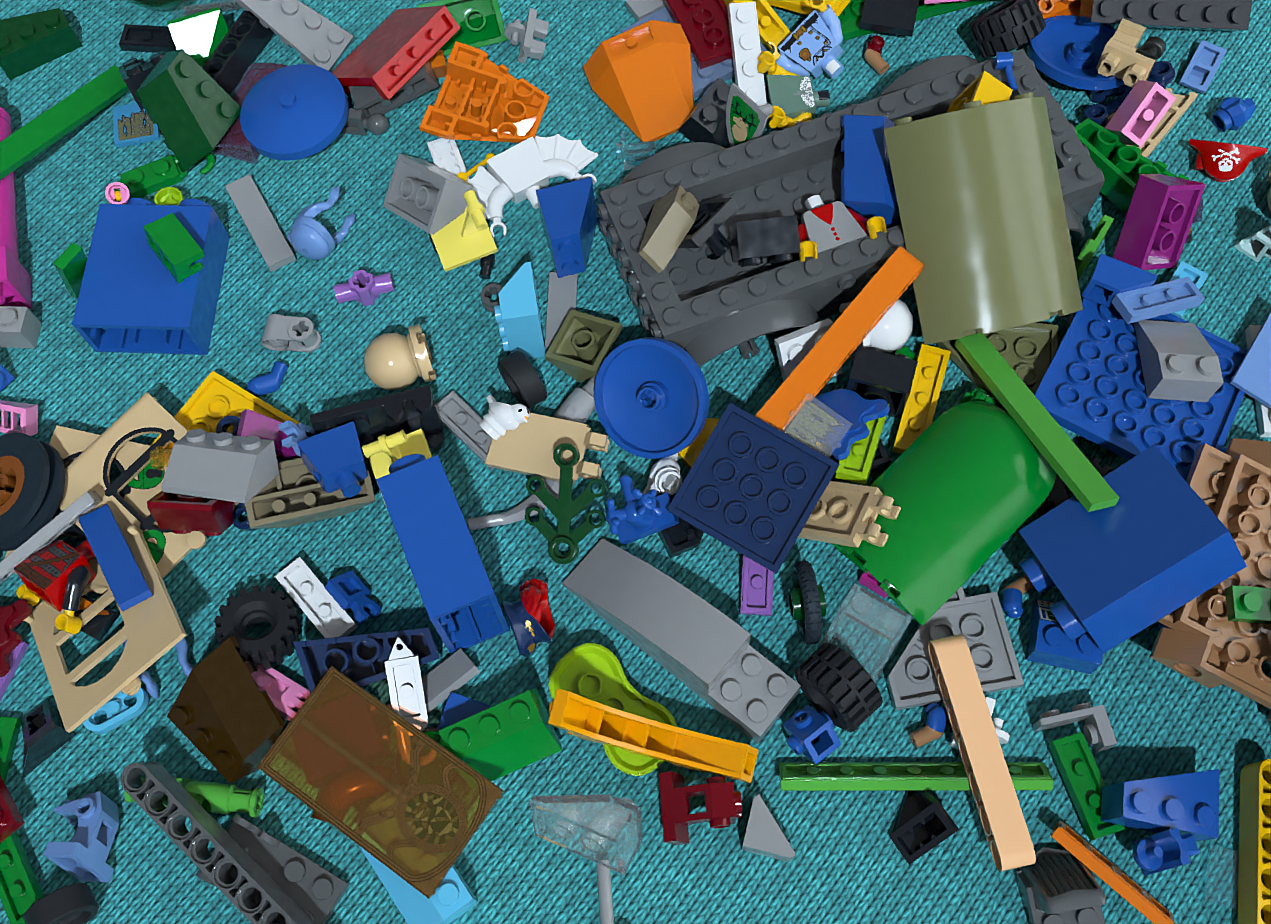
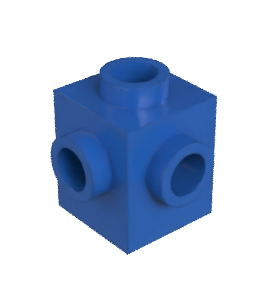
[782,705,841,764]

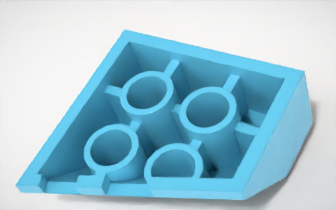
[494,262,546,359]

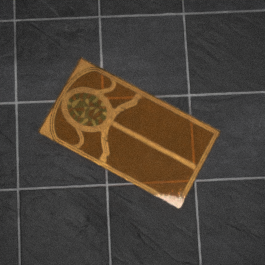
[257,666,504,899]

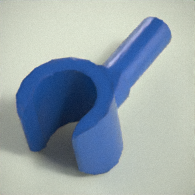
[993,52,1018,91]

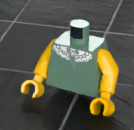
[757,51,830,131]

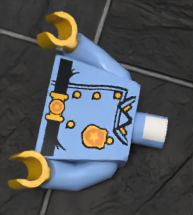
[761,0,844,79]

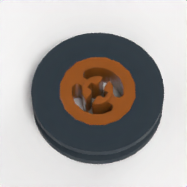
[0,433,65,551]

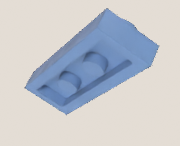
[1112,277,1205,324]

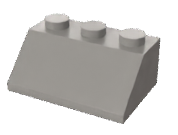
[383,153,473,235]
[161,429,279,504]

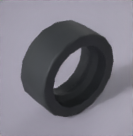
[497,351,547,409]
[23,883,99,924]

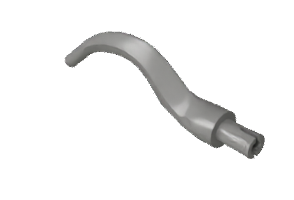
[468,375,597,531]

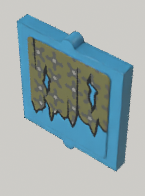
[113,101,160,148]

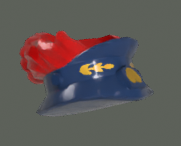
[501,578,555,658]

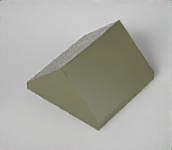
[545,309,623,382]

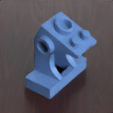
[43,791,119,882]

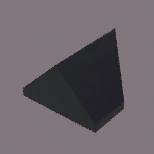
[20,698,76,779]
[889,790,959,865]

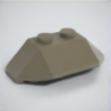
[245,458,375,529]

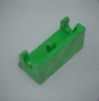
[143,213,204,284]

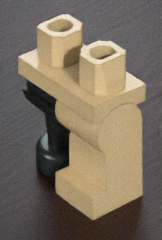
[1096,18,1166,88]

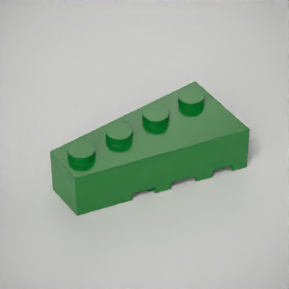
[1074,118,1189,214]

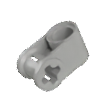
[261,314,322,353]

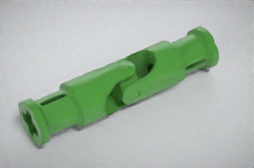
[124,776,265,817]

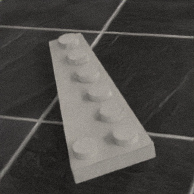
[235,0,354,72]

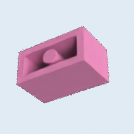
[1105,80,1176,147]

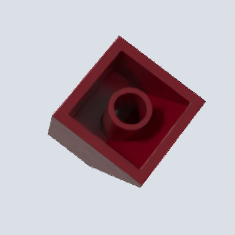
[147,491,233,536]

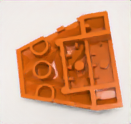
[419,41,550,143]

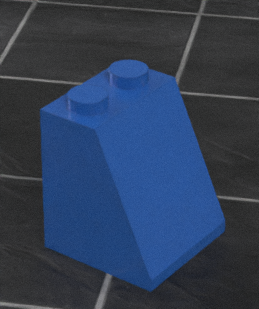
[536,177,598,278]

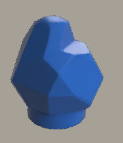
[1211,96,1255,132]

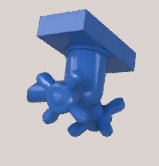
[605,475,679,545]

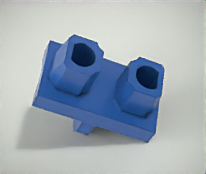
[1132,828,1199,876]

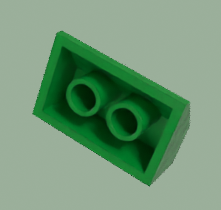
[416,0,507,56]
[439,688,563,790]

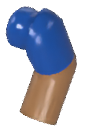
[1001,574,1035,618]
[909,702,948,748]

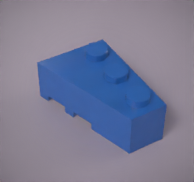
[1101,769,1219,842]

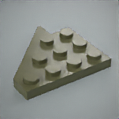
[936,323,1058,412]

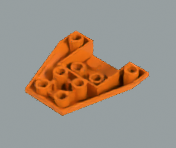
[583,20,694,145]

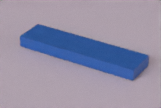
[78,504,153,612]

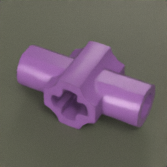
[334,270,395,306]

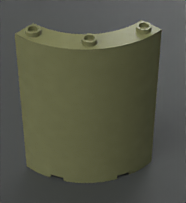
[883,92,1083,345]

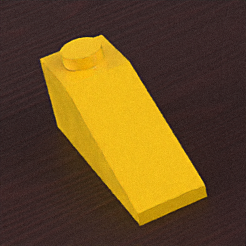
[724,0,792,51]

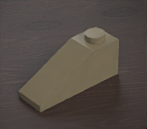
[638,185,700,273]

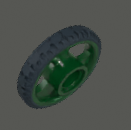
[788,561,826,645]

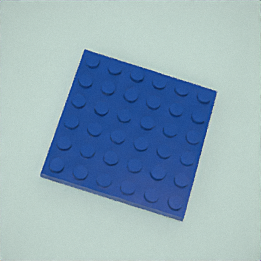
[1034,298,1248,481]

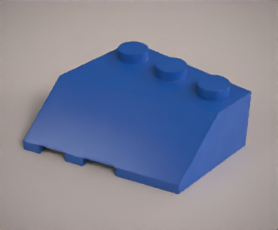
[841,115,901,229]

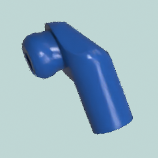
[247,361,288,395]

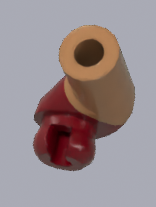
[864,35,889,75]

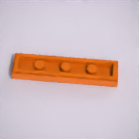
[1051,820,1175,924]

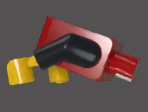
[13,540,96,635]

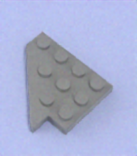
[886,586,1024,711]

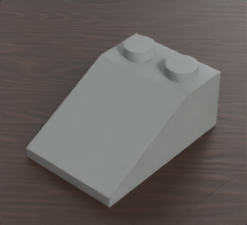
[1134,320,1224,402]

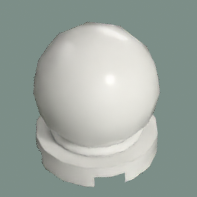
[839,299,913,360]

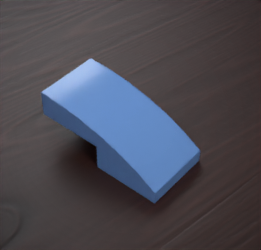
[1179,40,1227,94]

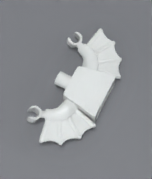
[466,134,598,238]

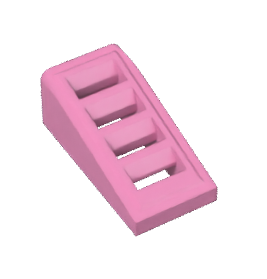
[0,400,38,436]

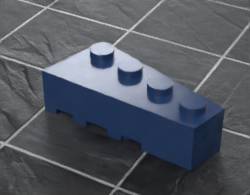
[293,628,442,704]

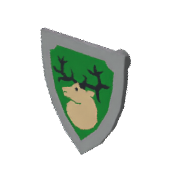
[726,83,773,147]

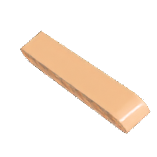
[928,634,1036,872]

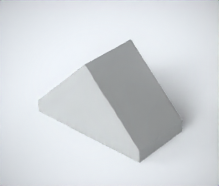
[741,795,796,862]

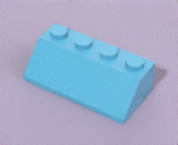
[352,785,479,924]

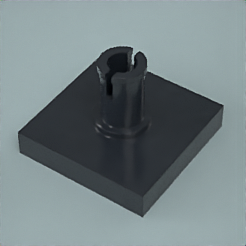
[678,198,739,257]

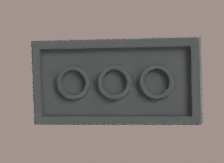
[195,814,350,924]

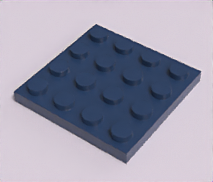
[667,403,840,574]

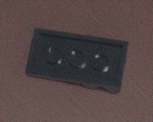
[310,385,445,455]

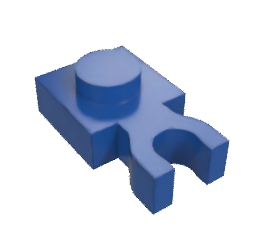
[325,570,382,625]

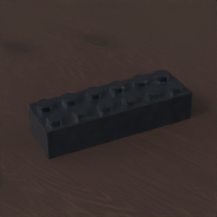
[1079,0,1252,32]

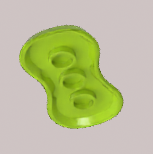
[549,643,677,776]

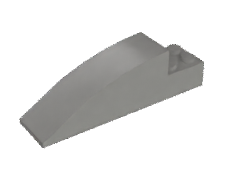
[562,538,801,744]

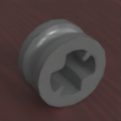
[480,284,503,313]

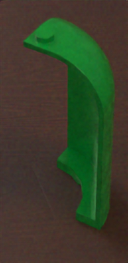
[833,401,1057,626]

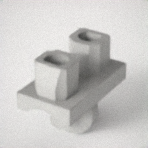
[504,8,549,64]

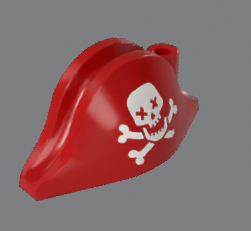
[1188,139,1268,182]

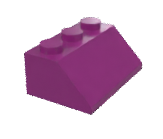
[1113,174,1206,270]

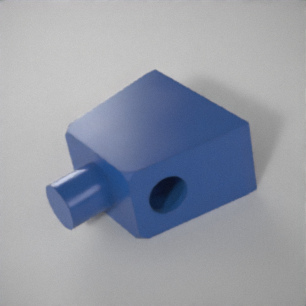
[297,421,367,497]

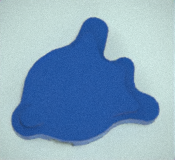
[811,389,890,460]

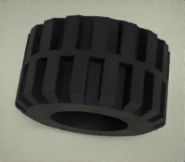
[969,0,1046,57]
[795,643,883,732]

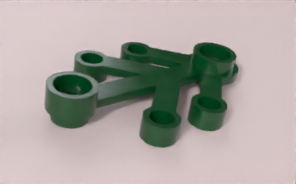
[525,443,607,564]

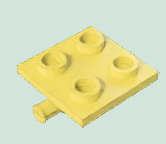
[431,190,498,272]
[362,429,433,505]

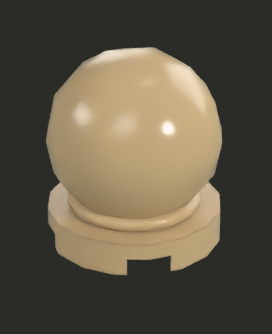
[363,324,437,391]

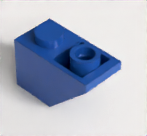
[1081,254,1157,307]

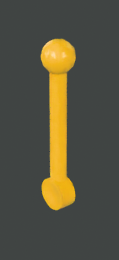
[456,153,495,181]

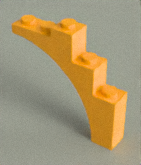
[548,689,759,783]

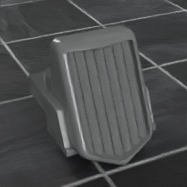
[1015,847,1107,924]

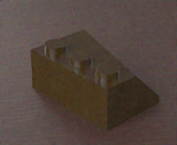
[167,636,285,783]

